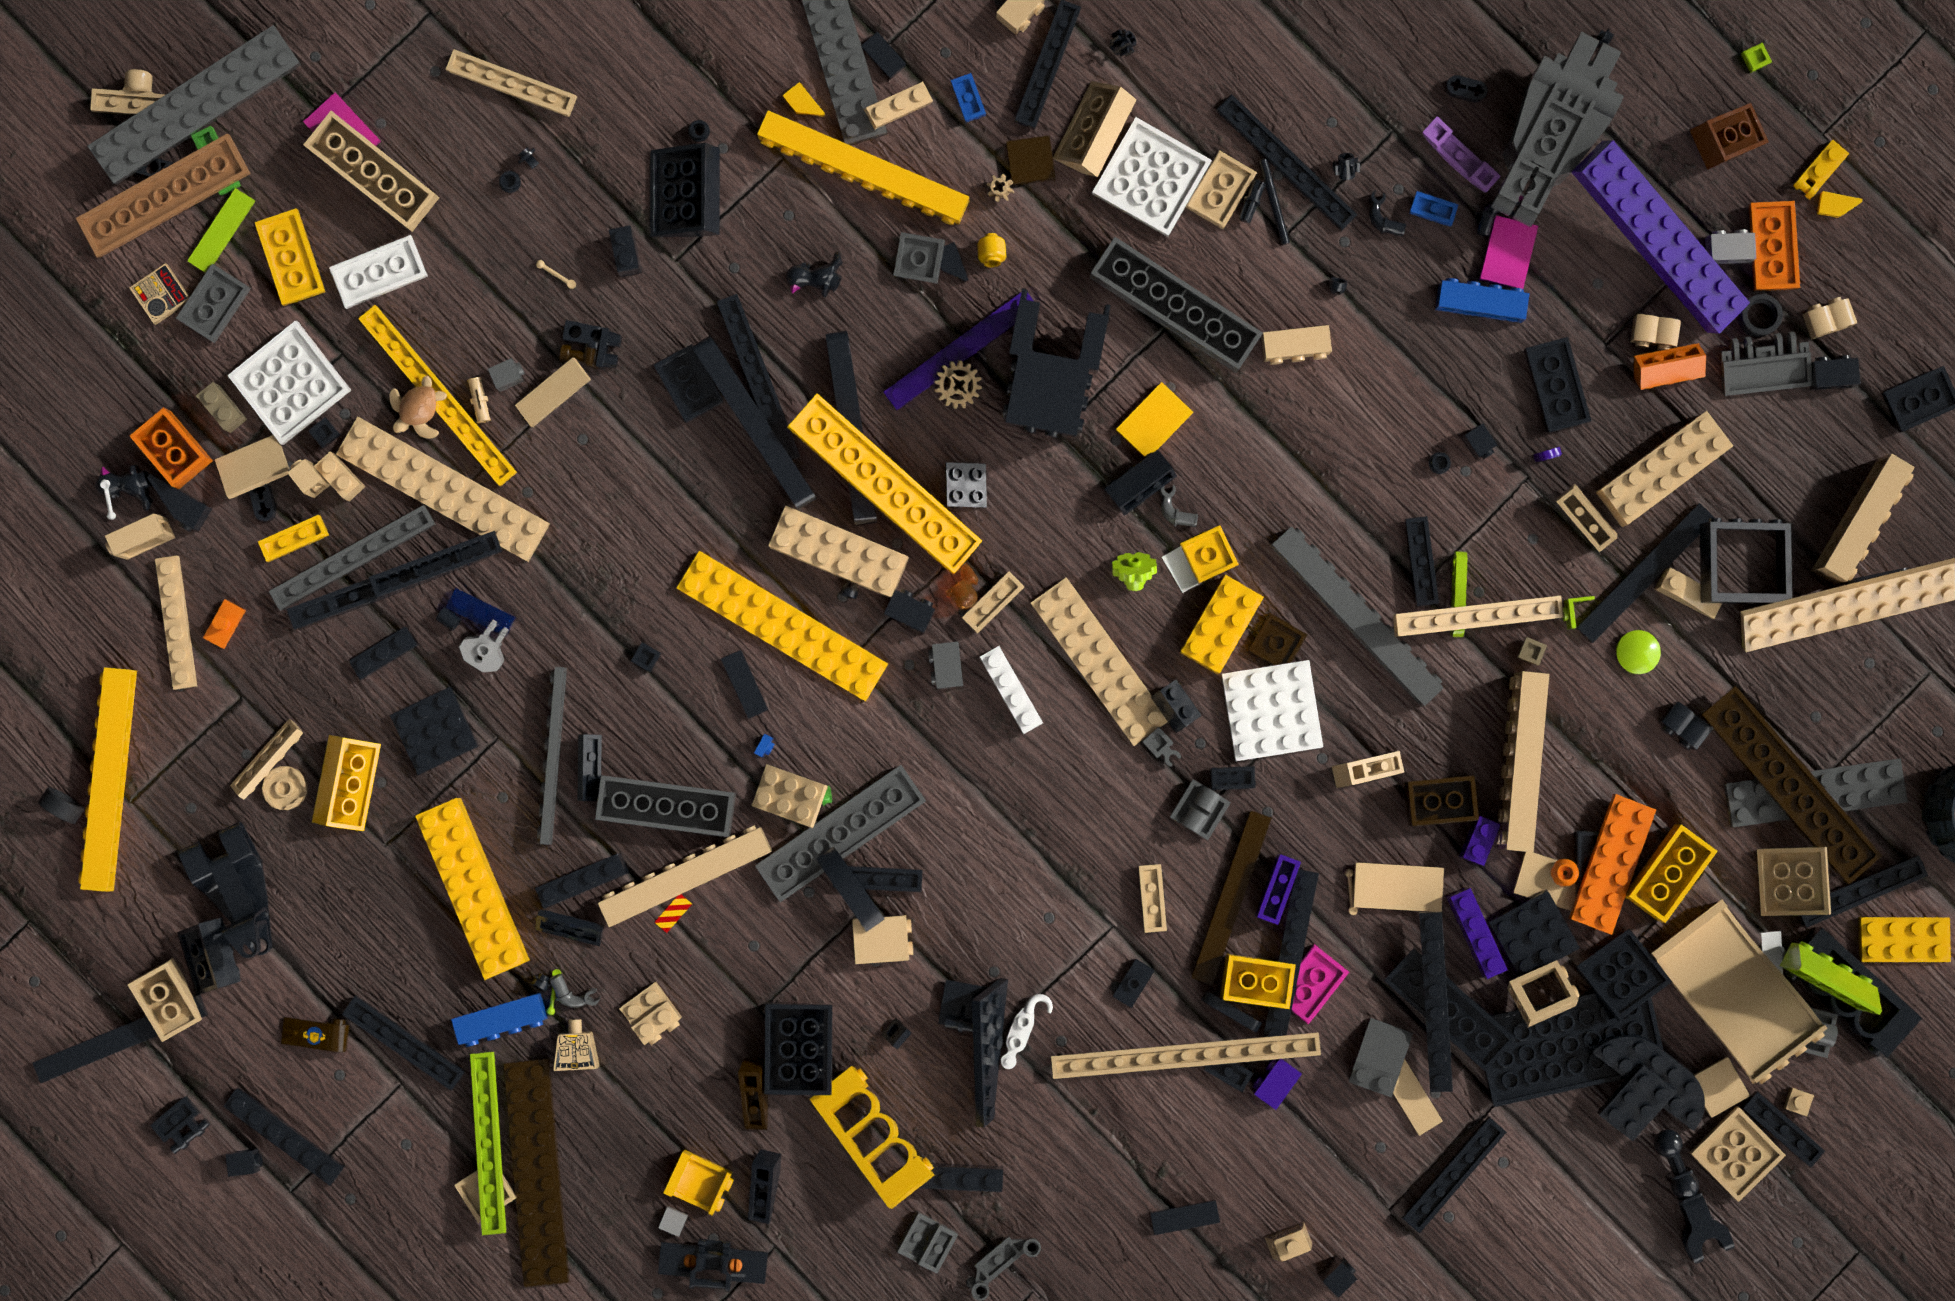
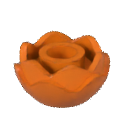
[1550,859,1579,886]

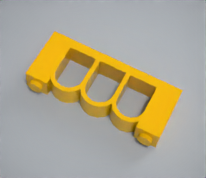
[809,1066,934,1209]

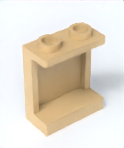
[852,915,913,964]

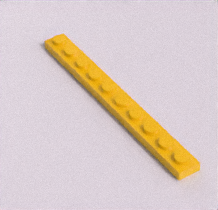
[358,305,517,486]

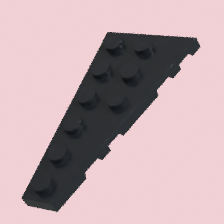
[972,978,1008,1128]

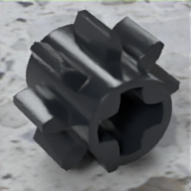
[1109,29,1137,57]
[1333,153,1360,180]

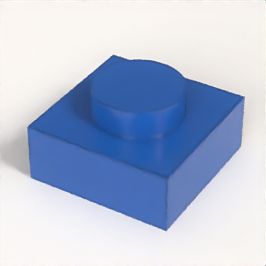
[754,734,775,758]

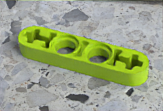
[1450,551,1467,637]

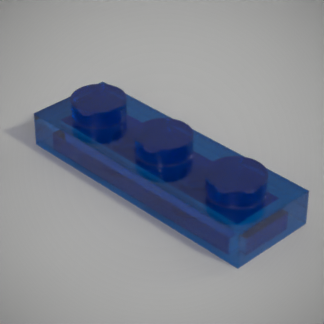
[446,588,516,637]

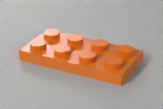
[1749,201,1800,291]

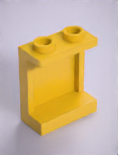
[664,1150,734,1215]

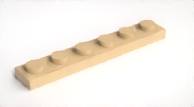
[446,49,577,117]
[155,556,197,690]

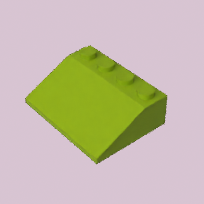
[1779,941,1882,1015]

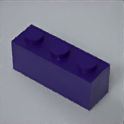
[1255,854,1301,925]

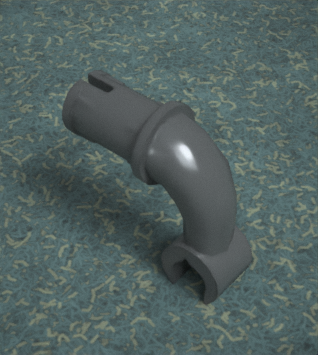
[1160,484,1198,527]
[549,974,601,1008]

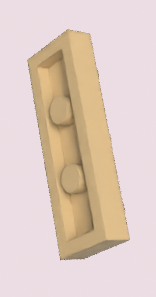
[865,82,933,130]
[962,571,1024,634]
[1138,864,1167,933]

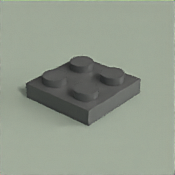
[893,232,945,284]

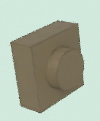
[1517,637,1547,666]

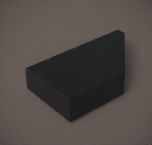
[940,242,969,282]

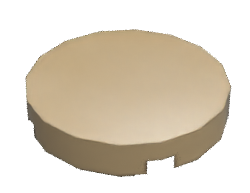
[262,766,307,810]

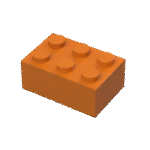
[130,407,213,489]

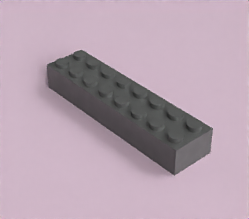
[1090,237,1263,373]

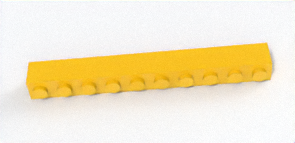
[757,111,969,225]
[78,668,137,892]

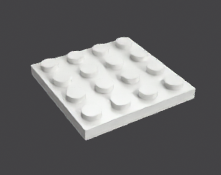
[1092,117,1212,237]
[228,321,351,445]
[1221,660,1323,761]

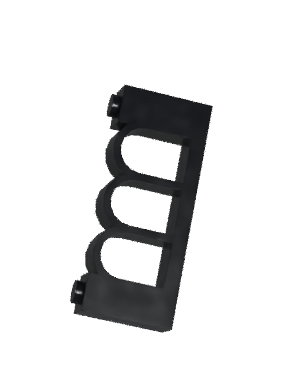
[1783,927,1922,1058]

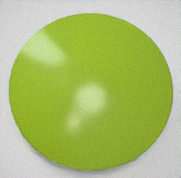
[1616,630,1661,674]

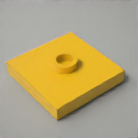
[1180,525,1239,584]

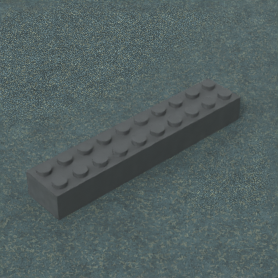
[87,25,301,185]

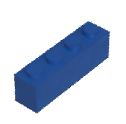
[1435,278,1530,323]
[451,993,548,1047]

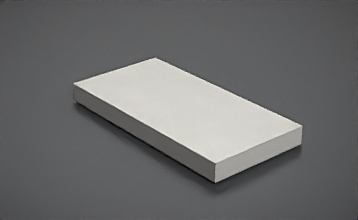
[329,235,428,309]

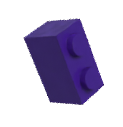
[1459,816,1501,866]
[1252,1059,1302,1110]

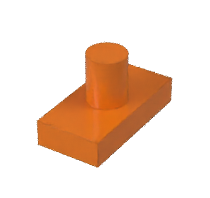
[203,599,246,649]

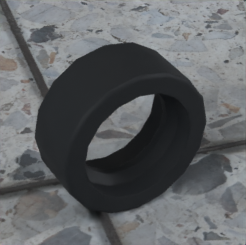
[1737,294,1783,337]
[38,787,84,824]

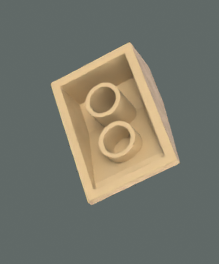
[128,958,202,1042]

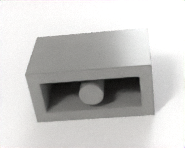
[1705,230,1756,264]

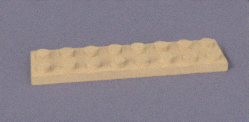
[1031,577,1168,746]

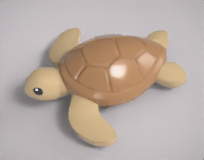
[389,376,447,438]

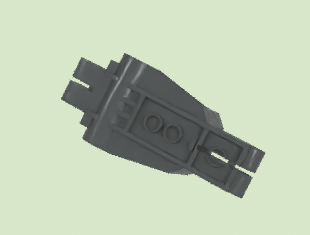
[1491,31,1624,227]

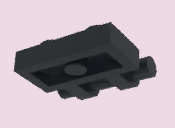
[150,1096,211,1154]

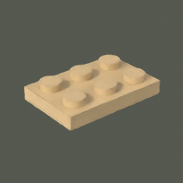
[752,764,828,828]

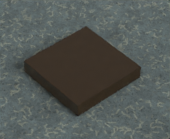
[1006,135,1056,186]
[1247,613,1308,666]

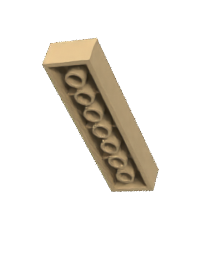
[1495,671,1549,852]

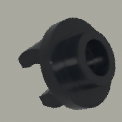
[517,147,539,169]

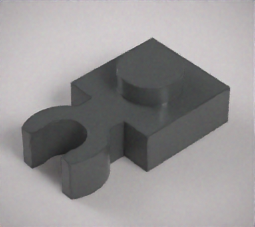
[1142,727,1181,767]

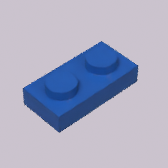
[951,73,986,123]
[1409,191,1458,227]

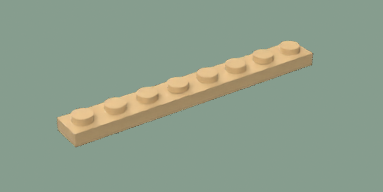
[1393,596,1564,637]

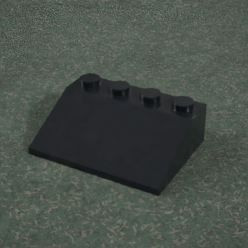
[650,143,720,237]
[764,1002,833,1095]

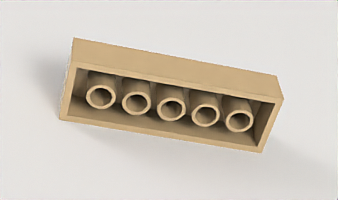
[304,111,439,232]
[1596,411,1733,527]
[1811,454,1915,584]
[769,506,909,599]

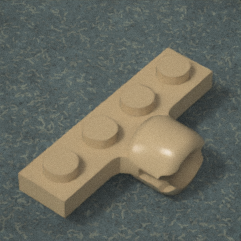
[91,69,166,115]

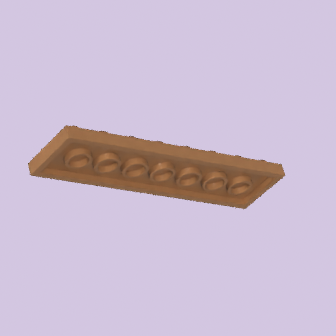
[76,134,251,258]

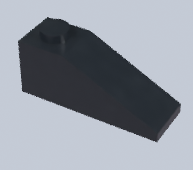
[147,474,213,532]
[748,1149,782,1224]

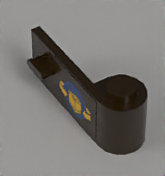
[281,1017,350,1052]

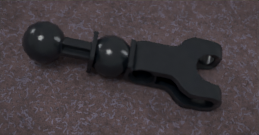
[1654,1129,1735,1264]

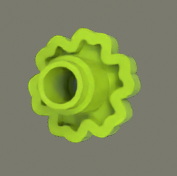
[1112,552,1157,591]

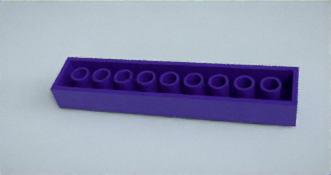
[1571,140,1750,334]

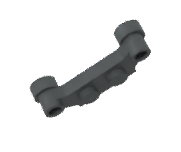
[971,1235,1041,1301]

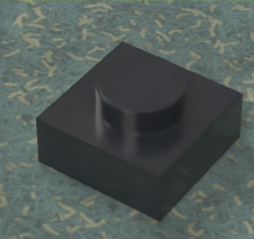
[308,417,341,449]
[631,642,662,672]
[881,1018,912,1049]

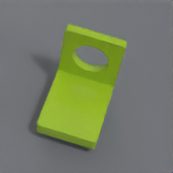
[1563,596,1595,630]

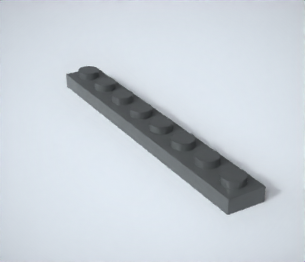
[269,505,436,611]
[537,667,567,845]

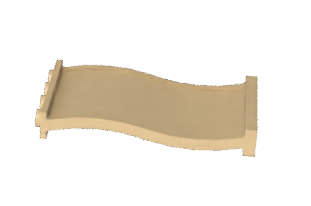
[1651,900,1827,1084]

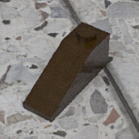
[738,1058,768,1130]

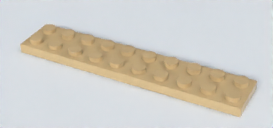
[336,417,550,562]
[1740,558,1955,652]

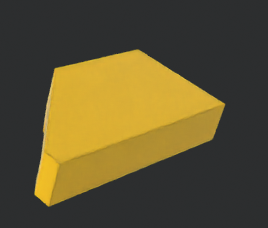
[782,82,825,117]
[1817,191,1863,218]

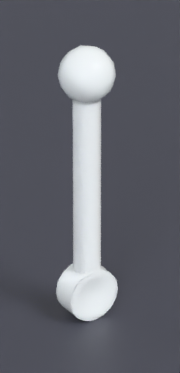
[100,479,116,520]

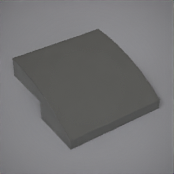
[896,1211,958,1273]

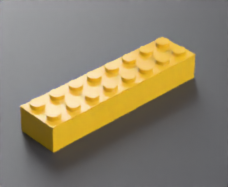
[415,798,530,980]

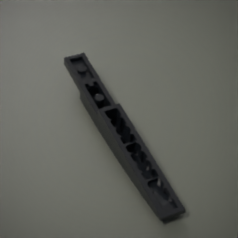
[286,531,503,630]

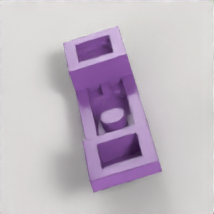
[1422,116,1501,193]

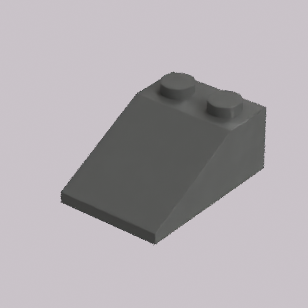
[1349,1018,1413,1098]

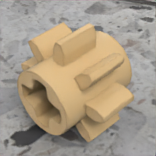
[987,174,1014,202]

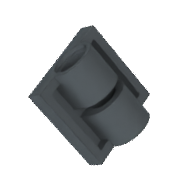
[1170,779,1231,840]
[1805,1008,1838,1058]

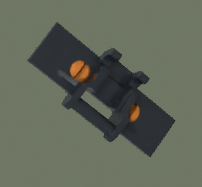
[658,1238,768,1292]

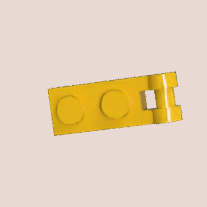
[1793,140,1849,200]

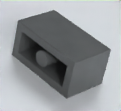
[928,642,963,689]

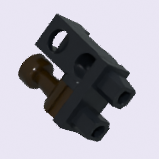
[560,320,622,370]

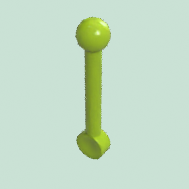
[546,969,561,1016]

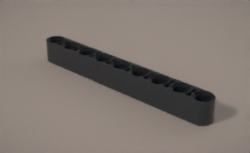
[826,331,877,526]
[692,335,817,511]

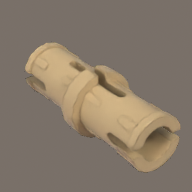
[468,377,491,423]

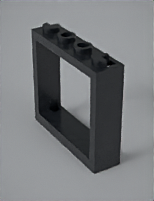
[1700,518,1792,604]

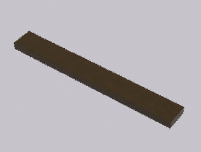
[1191,810,1272,985]

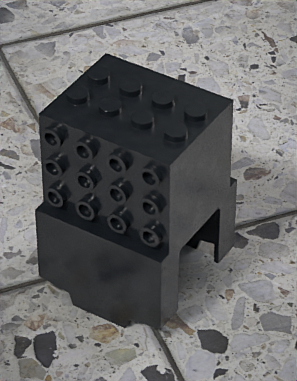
[1002,288,1111,438]

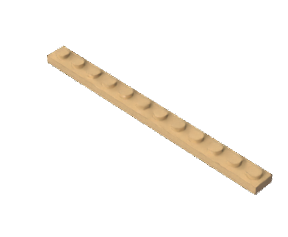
[1051,1032,1321,1079]

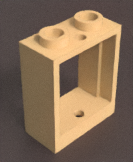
[105,514,176,560]
[1507,960,1579,1027]

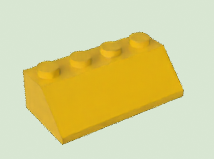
[312,735,381,831]

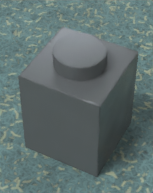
[488,358,525,392]

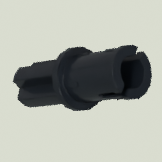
[1239,179,1266,224]

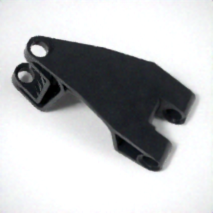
[178,821,272,958]

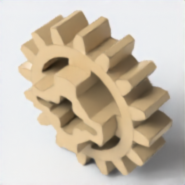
[933,361,982,409]

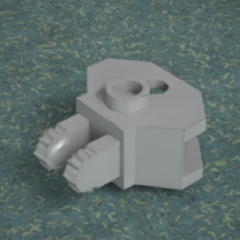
[459,620,509,672]

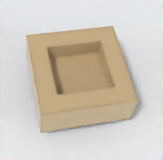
[1784,1087,1814,1116]

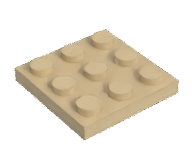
[1757,847,1831,916]
[1689,1106,1786,1202]

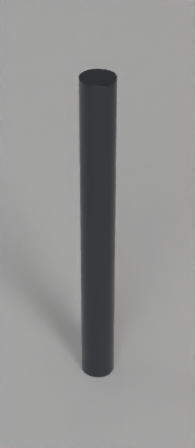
[1259,159,1290,245]

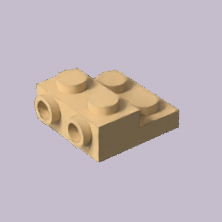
[619,982,682,1046]

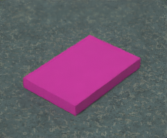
[303,92,381,146]
[1479,215,1538,289]
[1291,944,1349,1024]

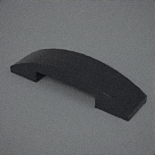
[816,847,885,932]

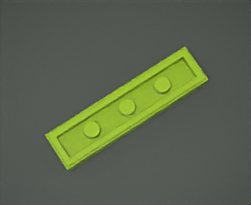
[187,188,255,273]

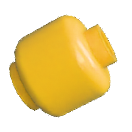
[977,233,1006,268]

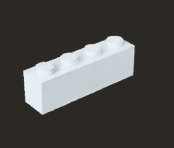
[980,646,1043,735]

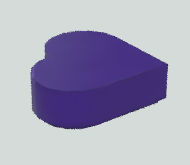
[1533,447,1562,462]

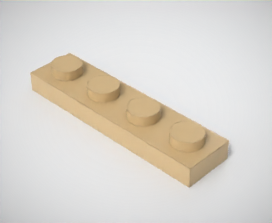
[230,719,303,800]

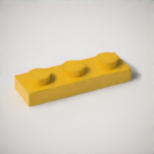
[258,515,329,562]

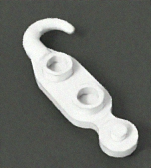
[1001,994,1053,1069]

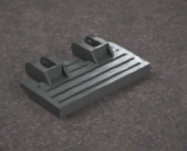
[1720,332,1812,396]

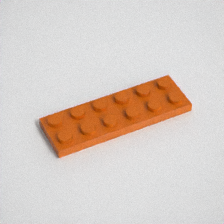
[1569,794,1656,935]

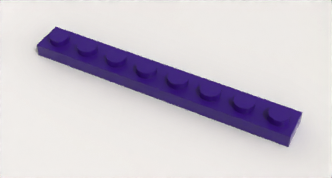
[884,292,1034,411]

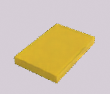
[1116,382,1193,457]

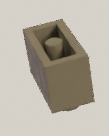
[196,382,247,433]

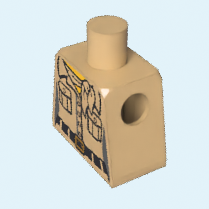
[554,1019,599,1071]
[1264,1222,1312,1262]

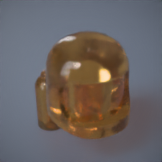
[945,563,978,610]

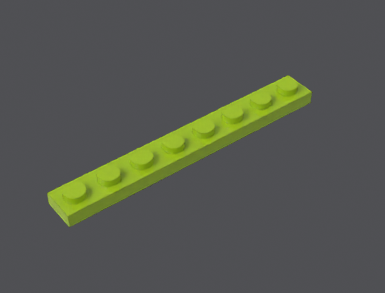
[470,1052,506,1235]

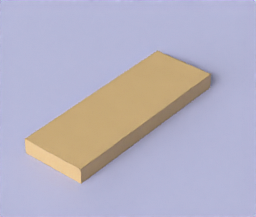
[515,358,591,427]
[1393,1059,1443,1136]

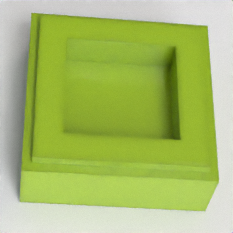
[1741,43,1772,73]

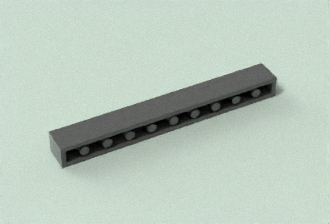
[1270,526,1443,707]

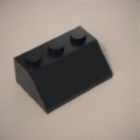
[177,917,241,996]

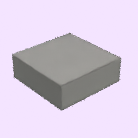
[659,1207,688,1237]

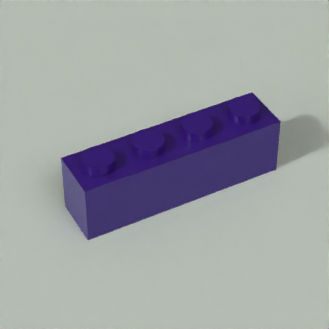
[1446,887,1507,979]

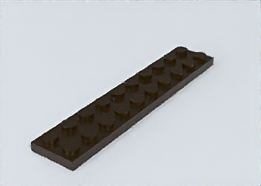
[1700,686,1883,884]
[504,1058,570,1287]

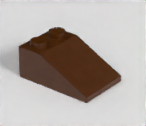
[1689,103,1769,170]

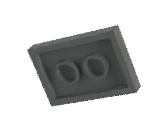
[176,263,251,343]

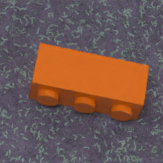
[1634,343,1706,389]

